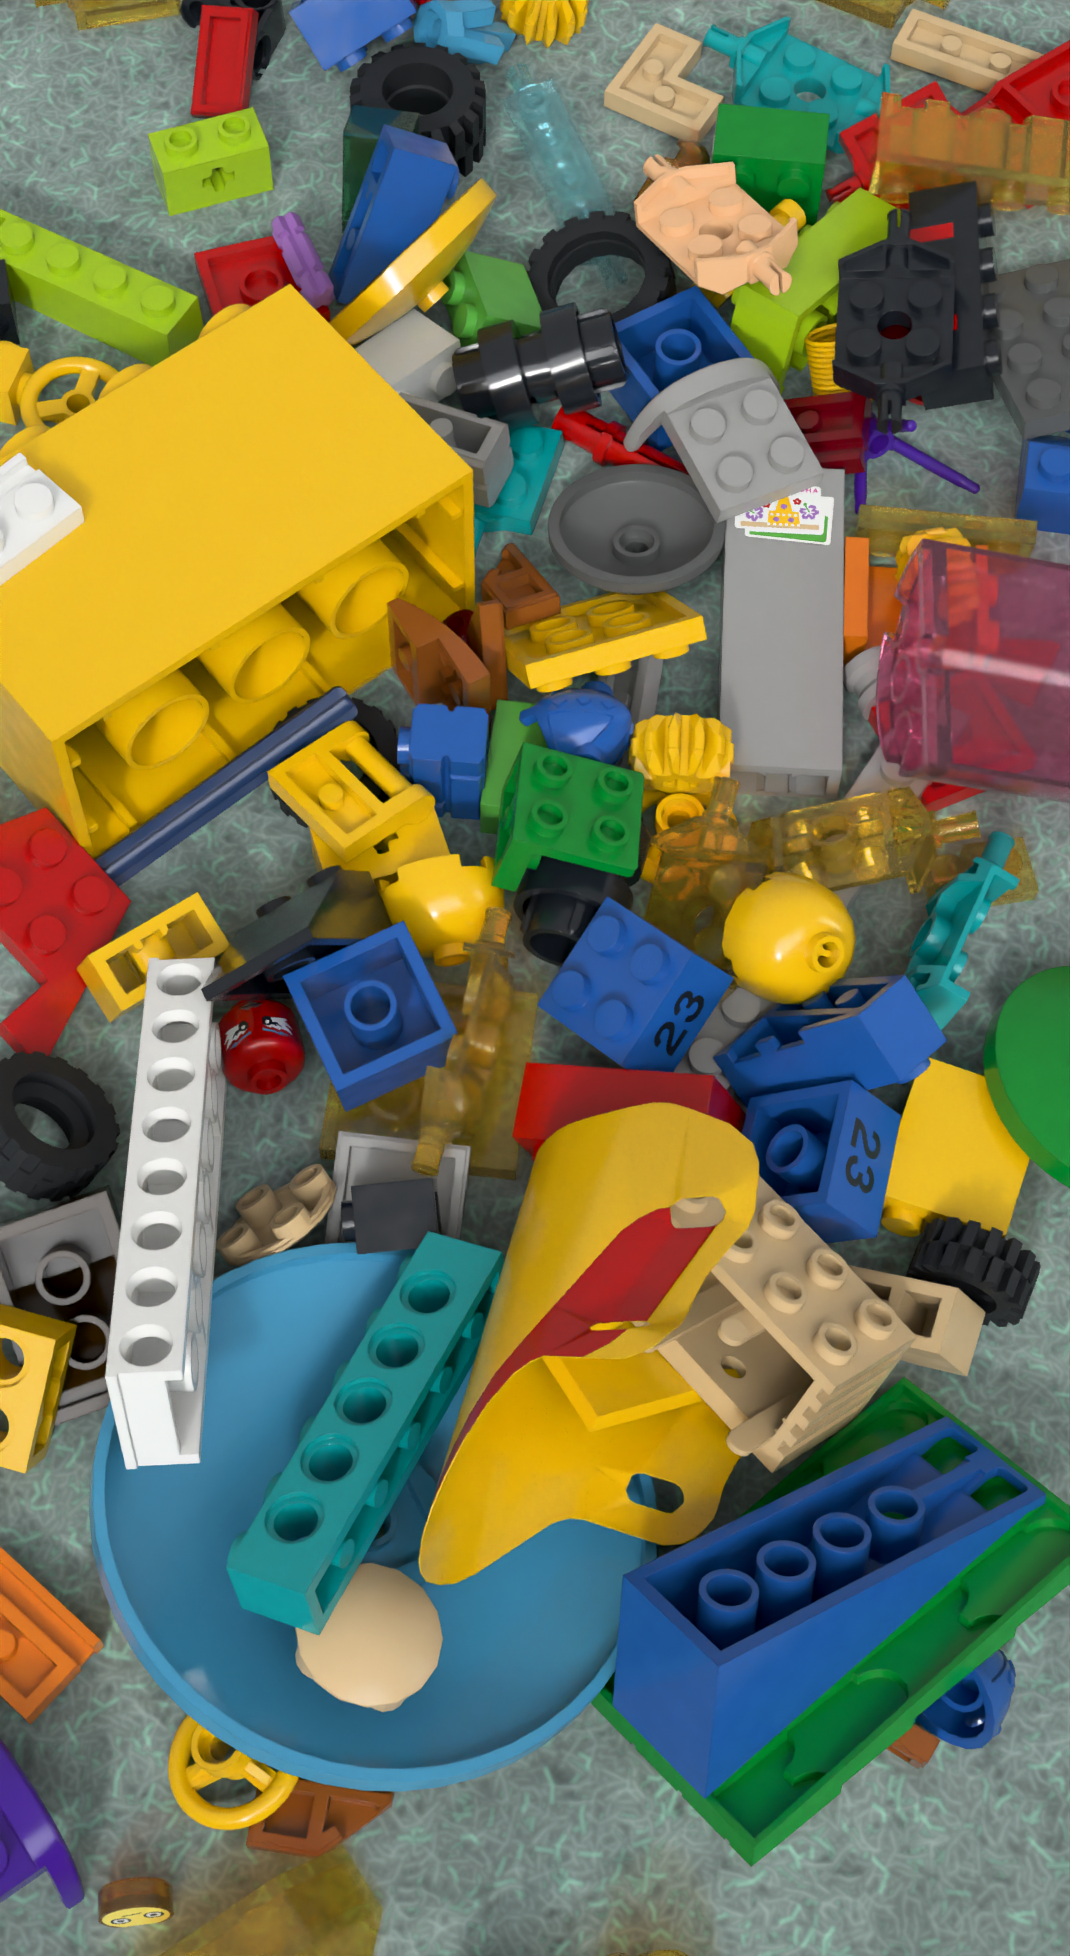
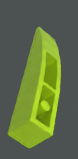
[0,209,204,366]

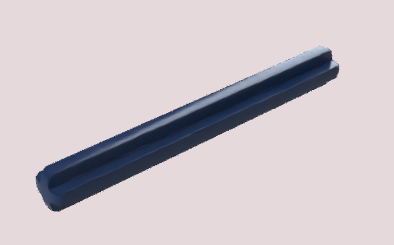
[94,686,358,887]

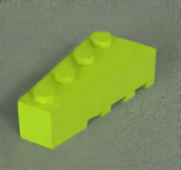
[730,188,901,395]

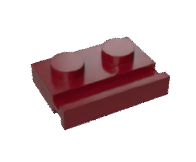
[784,391,872,474]

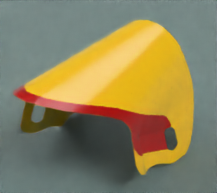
[419,1102,759,1585]

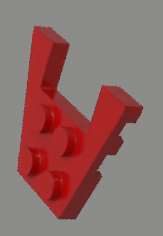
[0,807,131,1056]

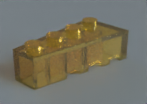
[868,92,1070,215]

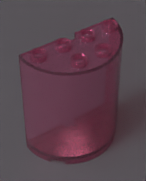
[876,538,1070,804]

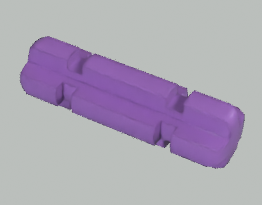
[271,212,334,309]

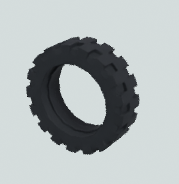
[526,211,677,323]

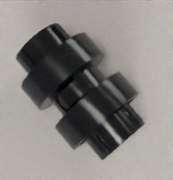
[452,302,628,431]
[513,816,651,967]

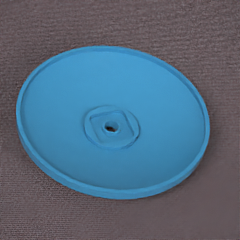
[89,1242,657,1792]

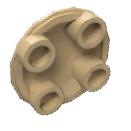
[216,1164,337,1266]
[295,1563,443,1712]

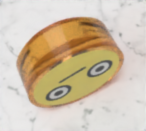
[97,1877,174,1928]

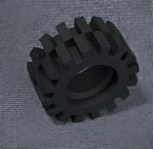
[906,1217,1041,1327]

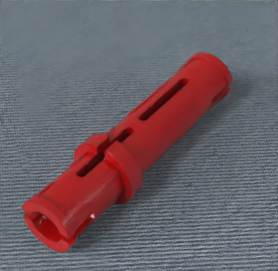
[551,407,690,476]

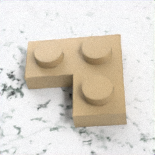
[604,23,724,147]

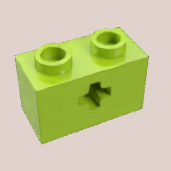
[148,107,274,216]

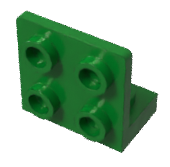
[491,742,644,892]

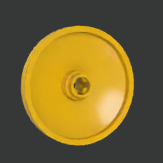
[329,177,497,346]

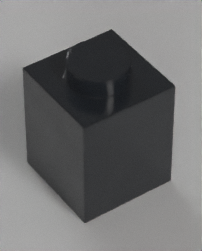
[341,1178,442,1254]

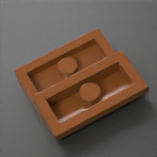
[387,598,491,737]

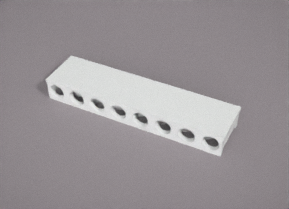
[105,957,227,1470]

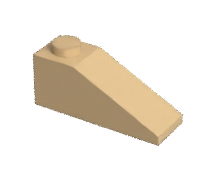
[848,1265,986,1376]

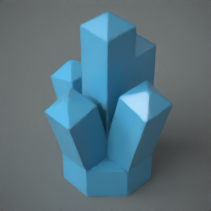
[413,0,516,65]

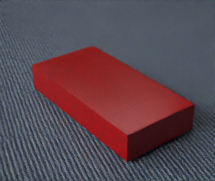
[191,5,259,119]

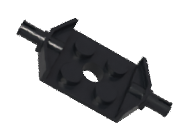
[832,208,956,434]

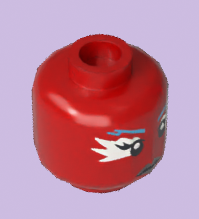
[218,999,306,1095]

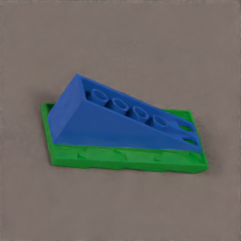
[591,1377,1070,1867]

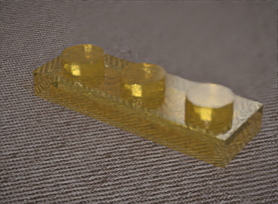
[854,504,1038,568]

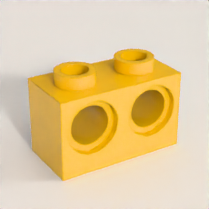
[0,1304,77,1473]

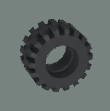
[349,43,486,177]

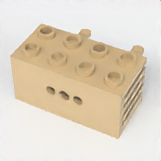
[632,1175,917,1473]

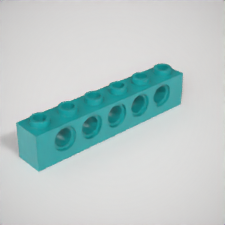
[226,1231,504,1635]

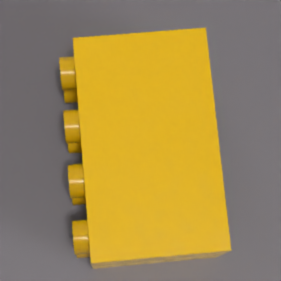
[0,284,475,859]

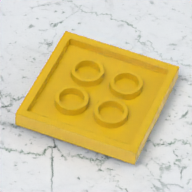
[504,591,707,692]

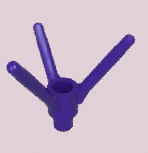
[854,411,980,515]

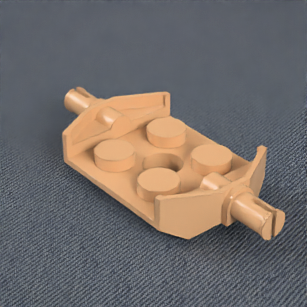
[634,154,798,296]

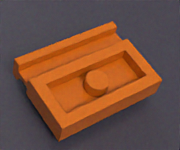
[0,1547,104,1725]

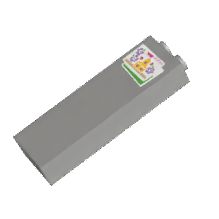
[715,468,845,799]

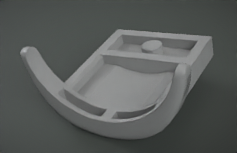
[623,357,824,523]

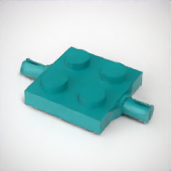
[474,425,564,557]

